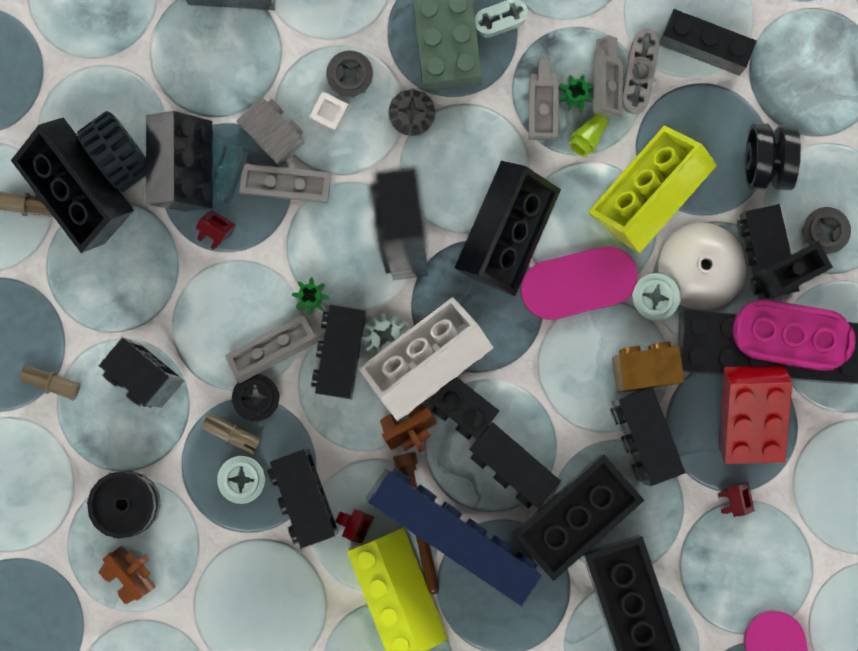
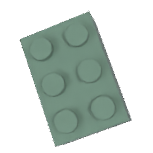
[413,0,482,91]

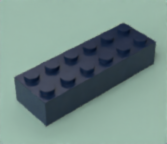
[366,468,542,606]

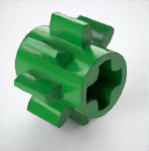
[559,75,594,112]
[292,277,329,315]

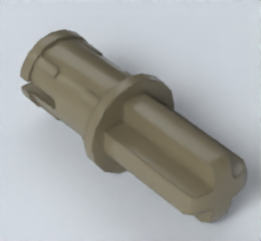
[0,191,53,217]
[20,365,81,401]
[202,414,262,455]

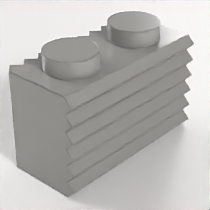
[236,97,304,167]

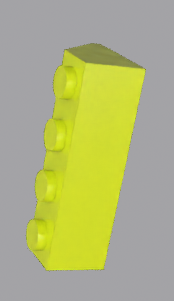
[588,125,717,253]
[347,527,448,651]

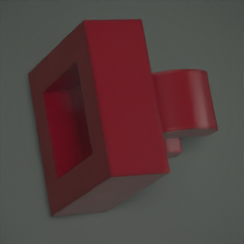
[196,210,236,250]
[718,482,755,517]
[335,509,375,544]

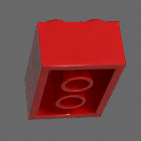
[719,366,792,464]

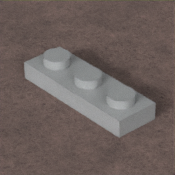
[239,164,331,203]
[225,314,318,384]

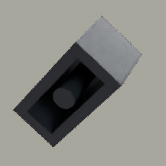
[757,241,833,299]

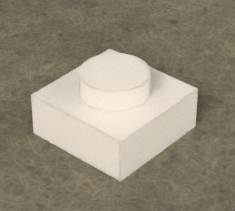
[309,91,349,132]

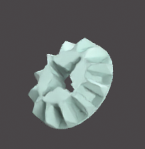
[633,273,681,320]
[362,313,408,357]
[217,456,266,504]

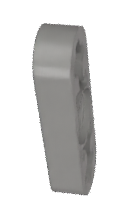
[622,29,660,114]

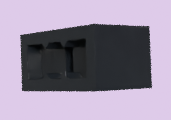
[430,377,500,440]

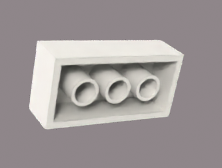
[358,297,494,421]

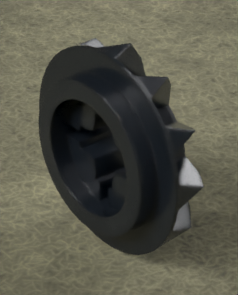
[232,374,280,421]

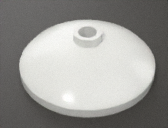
[658,223,747,311]

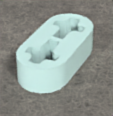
[475,0,528,38]

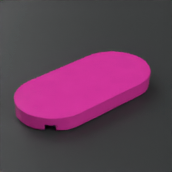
[521,246,638,320]
[732,299,855,371]
[743,610,808,651]

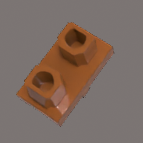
[380,404,437,452]
[99,546,156,604]

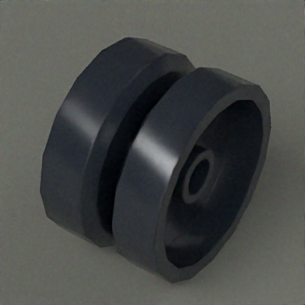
[745,123,801,190]
[87,471,161,539]

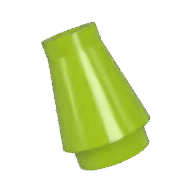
[568,113,609,157]

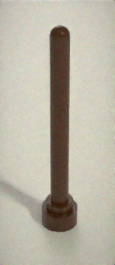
[393,452,439,595]

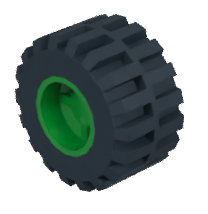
[77,110,146,192]

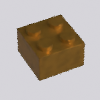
[612,342,684,392]

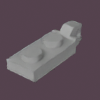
[593,35,623,119]
[528,58,559,141]

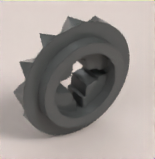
[326,50,373,98]
[388,88,435,136]
[802,207,851,254]

